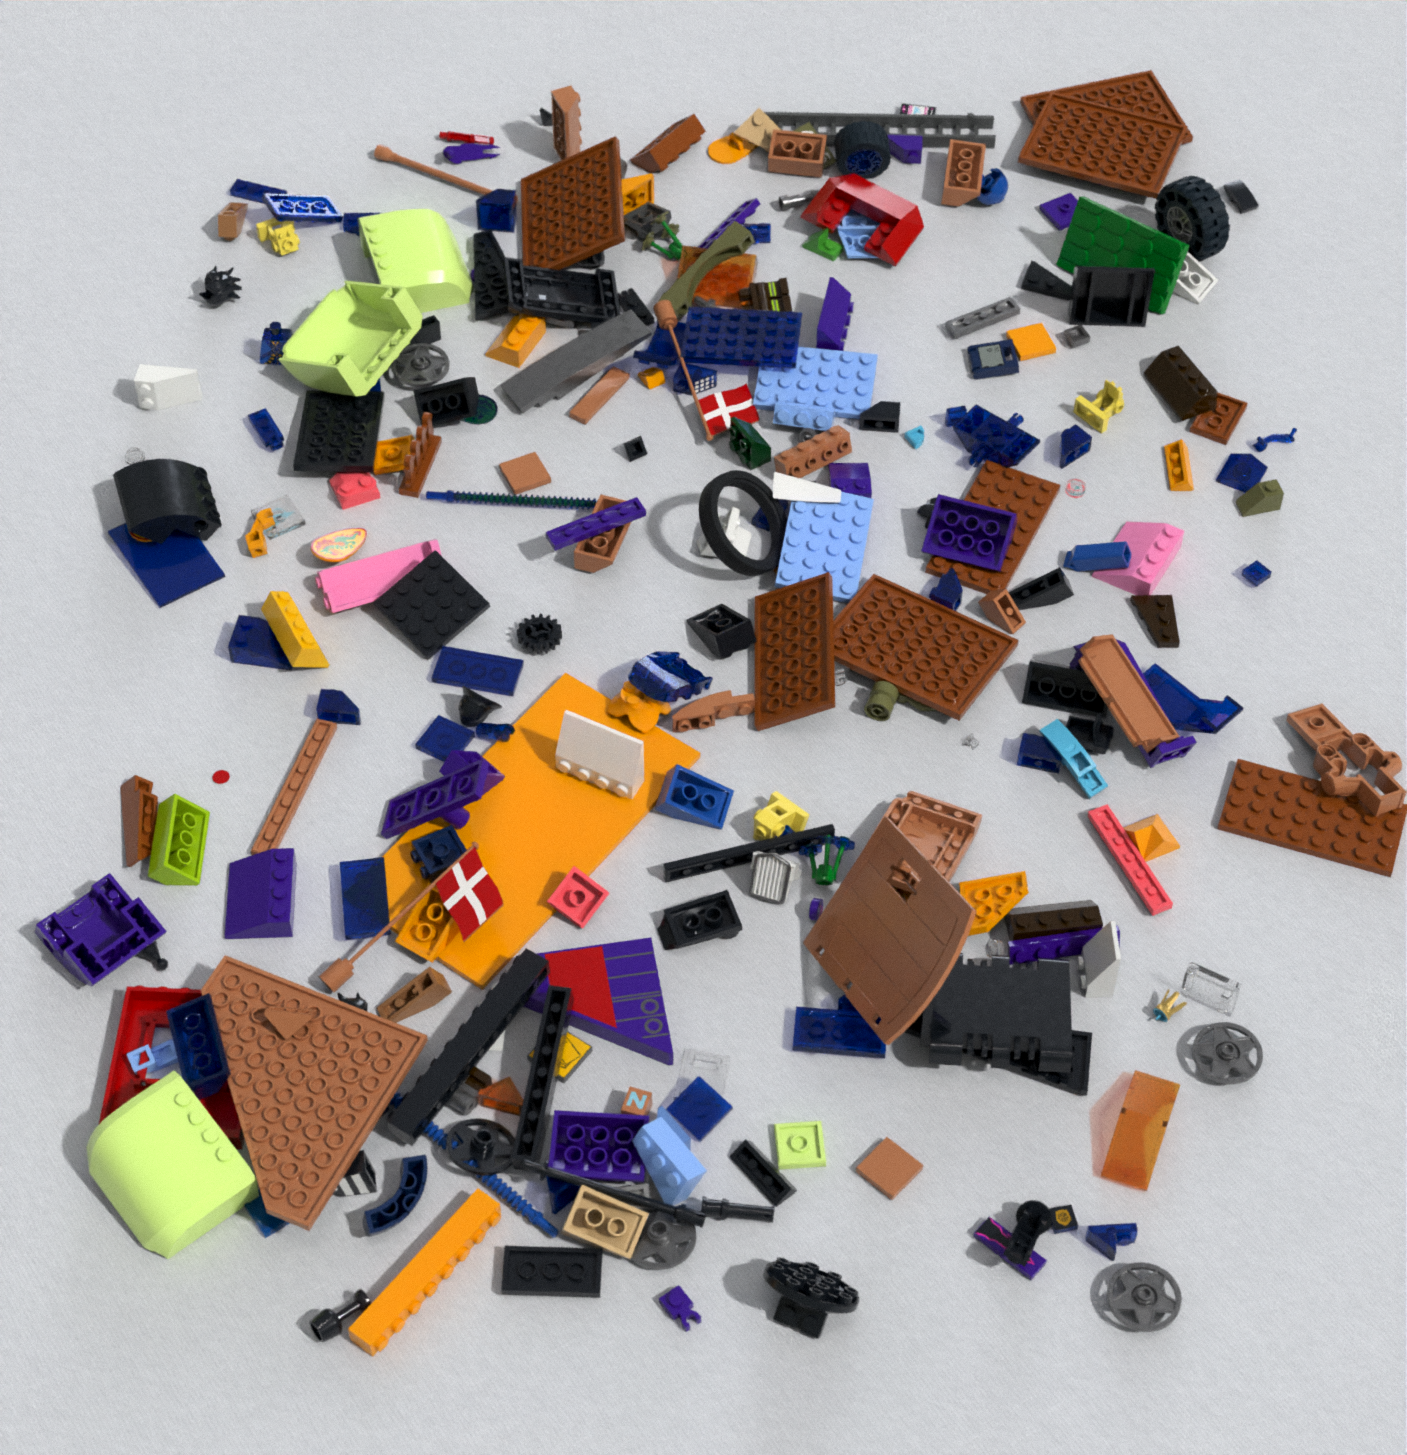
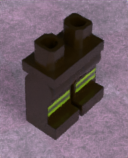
[738,278,792,322]

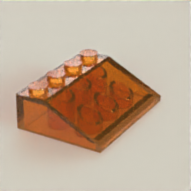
[677,246,758,309]

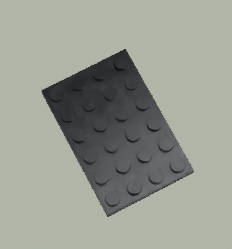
[293,390,385,473]

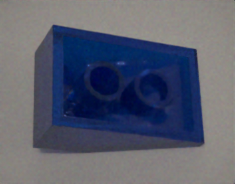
[228,615,293,671]

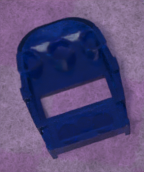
[628,651,713,702]

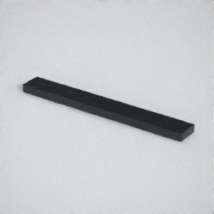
[663,824,835,882]

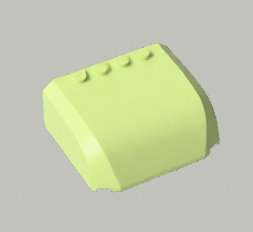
[358,209,474,313]
[279,281,423,396]
[86,1071,259,1259]

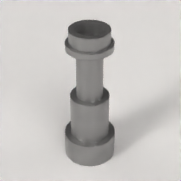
[778,190,819,211]

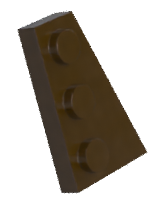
[1130,595,1180,648]

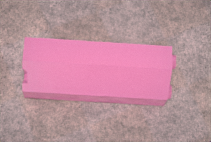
[315,539,442,613]

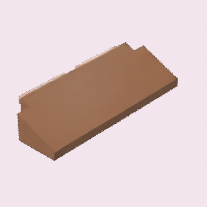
[1078,634,1180,753]

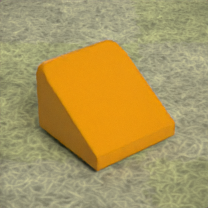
[637,367,665,389]

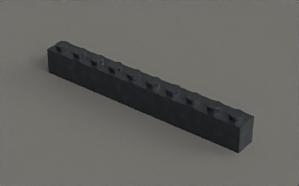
[386,948,550,1146]

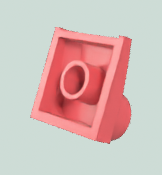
[329,472,380,510]
[547,866,609,929]

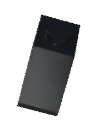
[859,401,901,433]

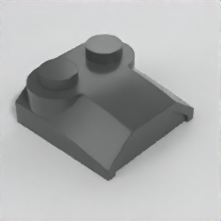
[624,202,672,239]

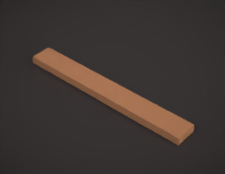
[251,718,337,856]

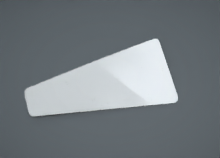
[773,472,841,503]

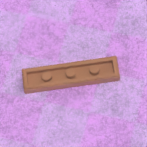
[569,366,630,425]

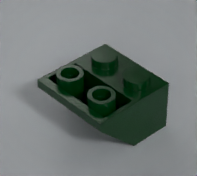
[729,417,771,470]

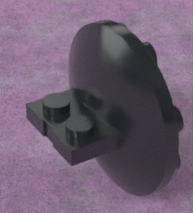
[763,1257,859,1339]

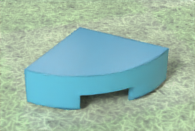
[905,426,924,450]

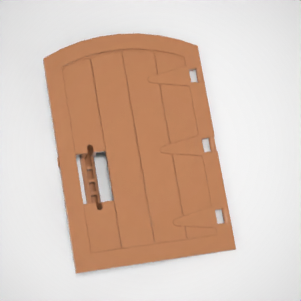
[803,816,977,1045]

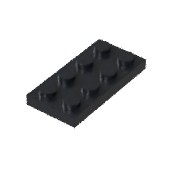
[501,1246,603,1298]

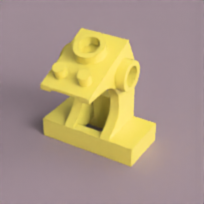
[256,213,300,255]
[1073,380,1125,434]
[753,791,810,841]

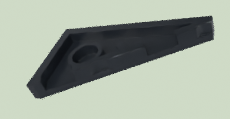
[1021,260,1072,301]

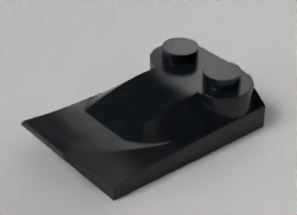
[657,890,742,950]

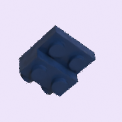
[410,825,467,883]

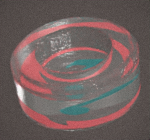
[1065,479,1086,498]

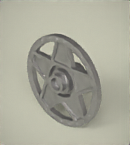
[391,343,450,387]
[1192,1022,1263,1084]
[631,1209,696,1270]
[1107,1262,1182,1332]

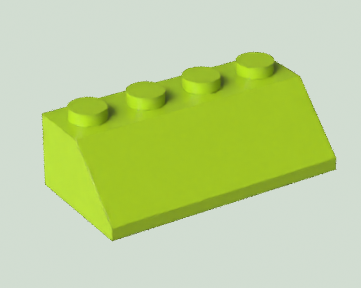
[148,794,210,886]

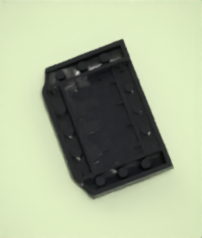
[503,257,621,323]

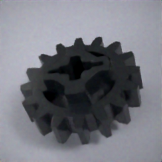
[517,614,562,655]

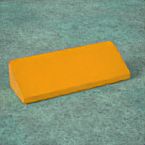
[1164,439,1194,491]

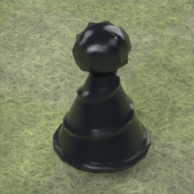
[138,941,168,971]

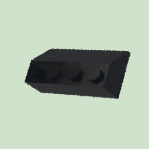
[1022,659,1108,718]

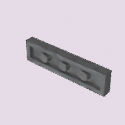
[945,297,1020,339]

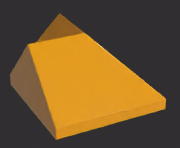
[1123,814,1180,862]

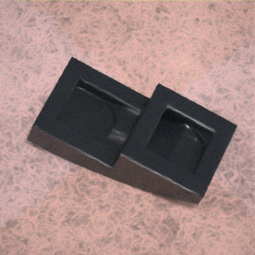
[1223,180,1259,214]

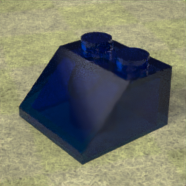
[476,189,517,233]

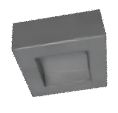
[1064,325,1091,348]

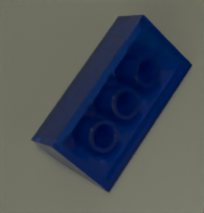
[166,993,231,1100]

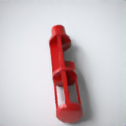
[439,131,494,145]

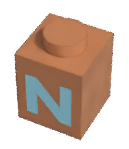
[621,1086,652,1115]

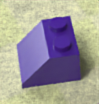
[439,750,505,795]

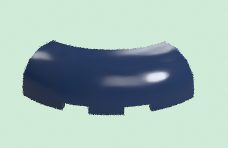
[362,1154,427,1237]

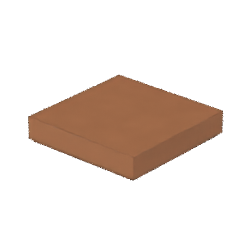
[499,452,551,495]
[856,1137,923,1200]

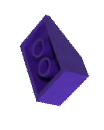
[828,463,872,498]

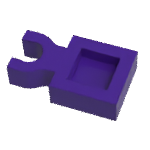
[659,1285,701,1332]

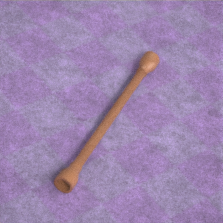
[374,144,518,209]

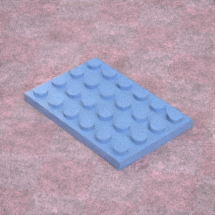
[753,343,878,419]
[774,492,874,603]

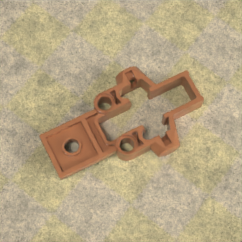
[1286,703,1407,816]

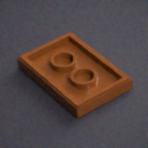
[1190,392,1248,445]

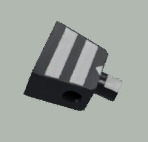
[335,1150,377,1197]

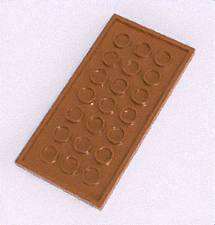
[925,460,1061,594]
[755,572,835,731]
[1217,759,1407,877]

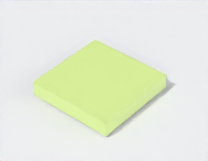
[774,1121,826,1170]

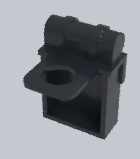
[1065,712,1114,755]

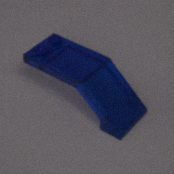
[633,322,699,369]
[1143,663,1244,734]

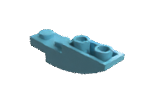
[1039,719,1108,799]

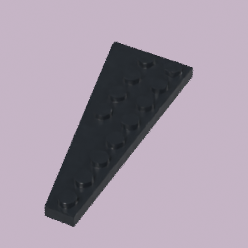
[905,1014,1092,1096]

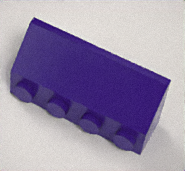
[816,277,854,351]

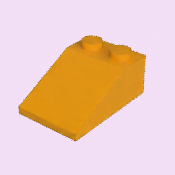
[622,173,654,215]
[395,882,460,963]

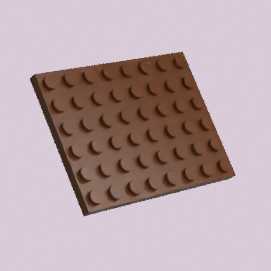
[1020,70,1193,144]
[1018,91,1188,199]
[521,136,625,270]
[833,574,1019,721]

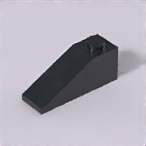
[1009,567,1074,610]

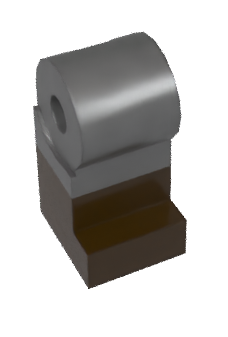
[450,1066,492,1115]

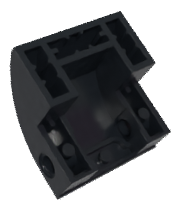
[113,459,222,544]

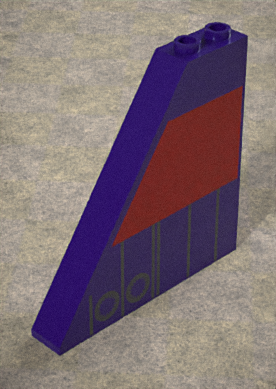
[523,937,673,1066]

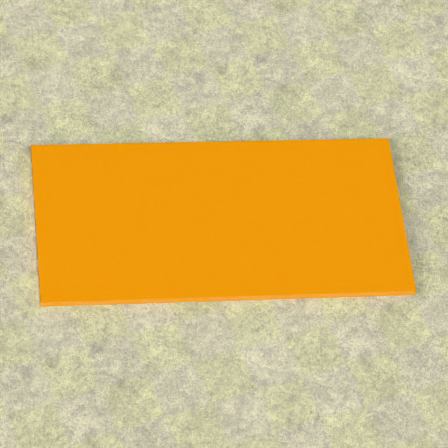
[344,673,700,990]

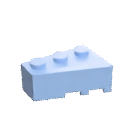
[633,1117,707,1206]

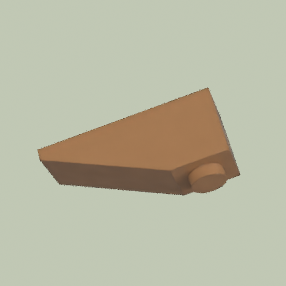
[218,202,248,240]
[377,967,452,1023]

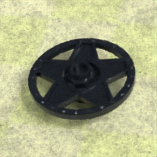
[446,1118,515,1176]

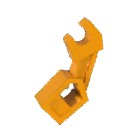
[245,508,275,558]

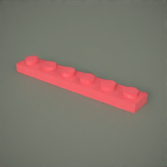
[1087,804,1173,916]

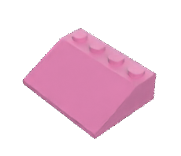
[1092,522,1184,595]

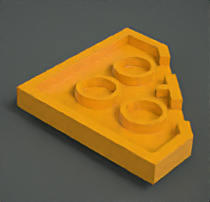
[959,871,1029,936]

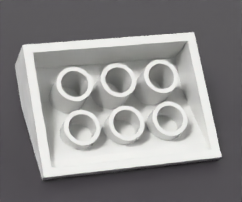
[555,710,644,799]

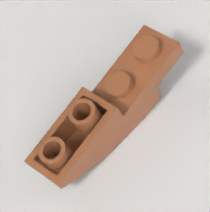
[672,690,755,733]

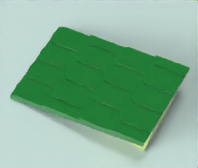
[1056,196,1190,314]

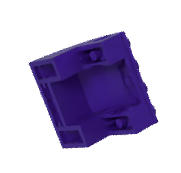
[34,873,167,986]

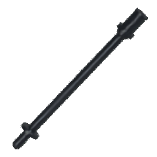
[520,1160,707,1228]

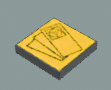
[527,1031,593,1084]

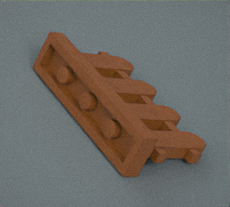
[399,412,442,498]

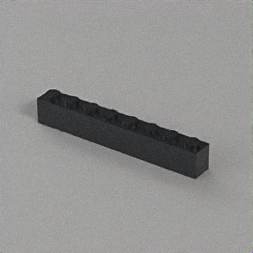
[511,985,574,1172]

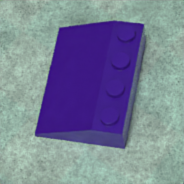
[921,494,1018,572]
[224,848,297,939]
[549,1110,650,1183]

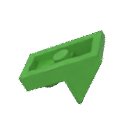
[802,228,843,261]

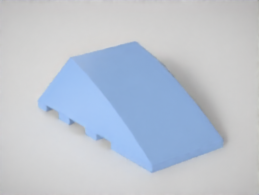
[837,195,900,258]

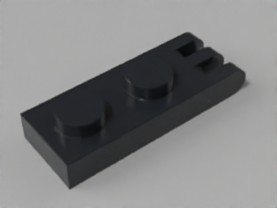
[618,288,654,326]

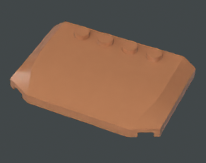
[864,791,982,894]

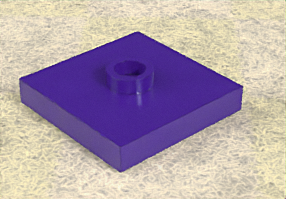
[1039,193,1078,231]

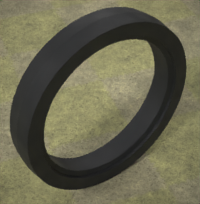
[699,470,787,576]

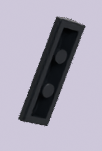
[730,1139,797,1206]

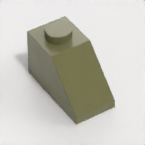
[1236,479,1284,517]

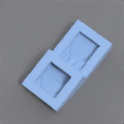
[127,1039,181,1074]

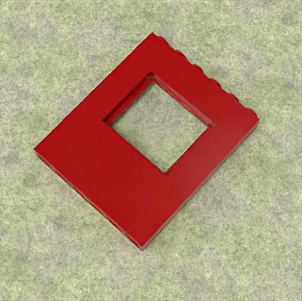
[99,985,244,1150]

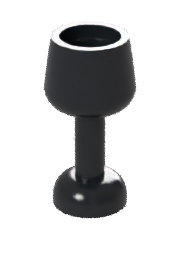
[309,1289,371,1343]

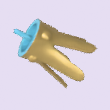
[1153,989,1187,1022]

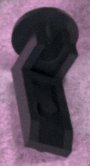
[1003,1200,1052,1267]

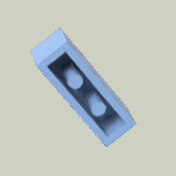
[773,400,836,431]

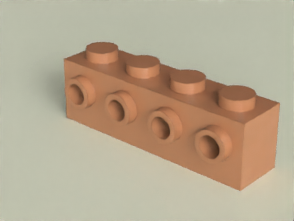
[774,425,852,478]

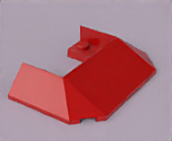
[800,173,924,267]

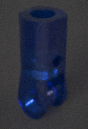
[476,722,515,742]

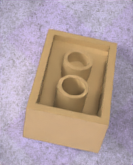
[560,1185,649,1259]

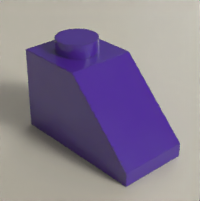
[888,134,922,164]

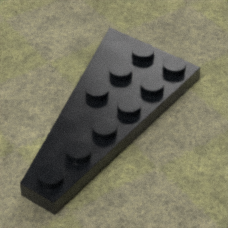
[473,229,510,321]

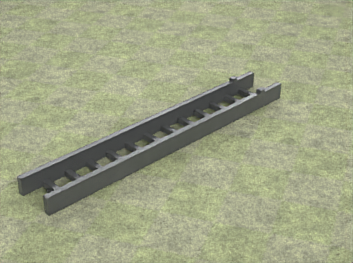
[764,112,996,148]

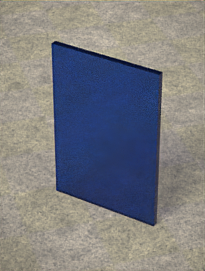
[108,523,226,608]

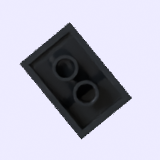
[687,604,757,659]

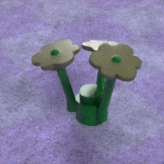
[641,211,688,260]

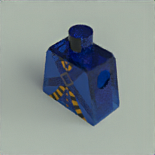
[260,322,293,365]

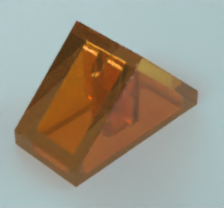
[478,1076,524,1116]

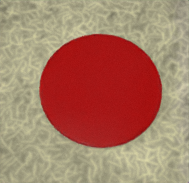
[212,770,230,784]

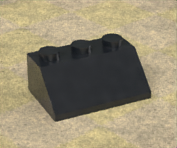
[413,377,479,427]

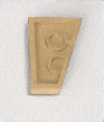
[733,108,781,152]

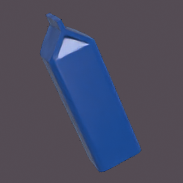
[1063,541,1132,571]

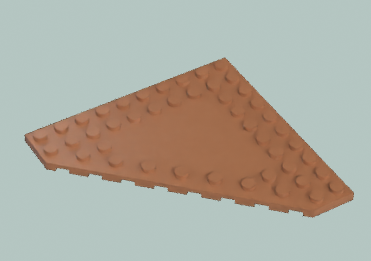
[201,955,428,1231]

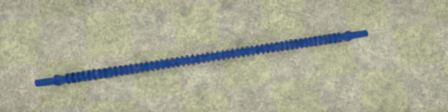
[389,1093,559,1238]

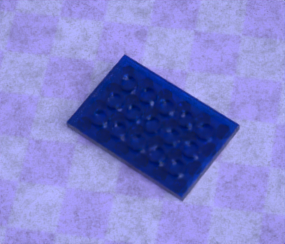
[680,307,802,369]

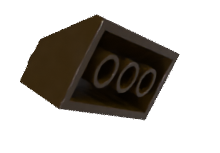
[1144,345,1217,421]
[1004,900,1103,941]

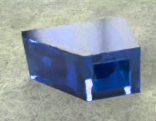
[929,568,963,611]

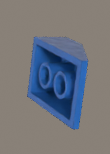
[655,764,734,830]

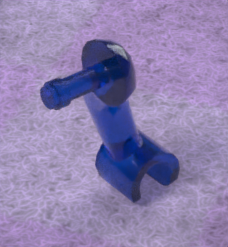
[1253,428,1297,452]

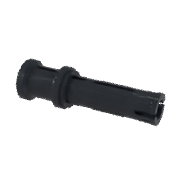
[701,1196,774,1222]

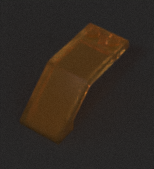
[1101,1070,1181,1191]

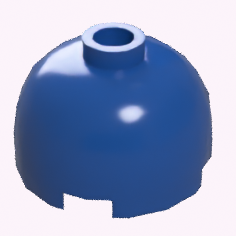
[976,168,1009,205]

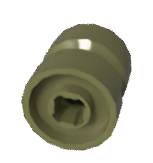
[864,681,899,721]

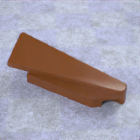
[120,775,158,867]

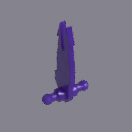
[443,143,501,164]

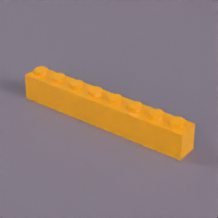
[348,1188,501,1357]

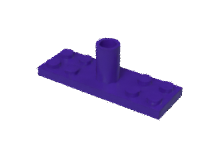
[381,759,489,839]

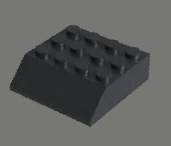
[1068,266,1155,327]

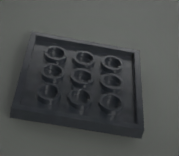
[373,550,491,660]

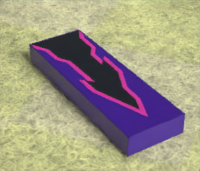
[974,1216,1047,1280]

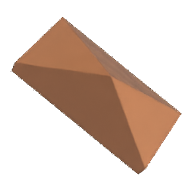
[264,1006,317,1040]

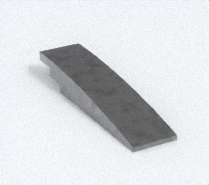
[501,310,652,414]

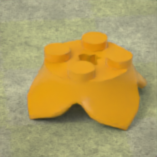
[607,680,671,734]

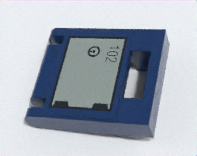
[967,339,1019,379]

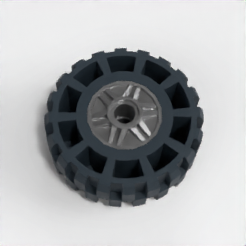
[1155,176,1230,262]

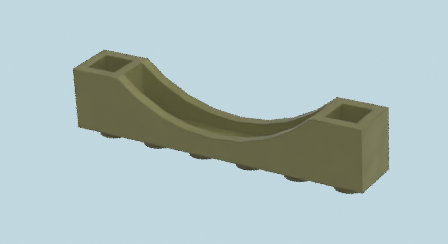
[658,221,755,322]

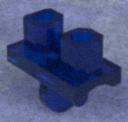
[741,223,771,245]

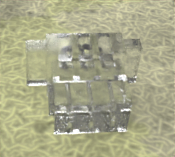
[962,733,979,750]

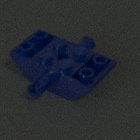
[953,404,1040,468]

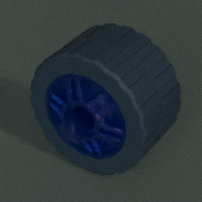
[834,121,891,179]

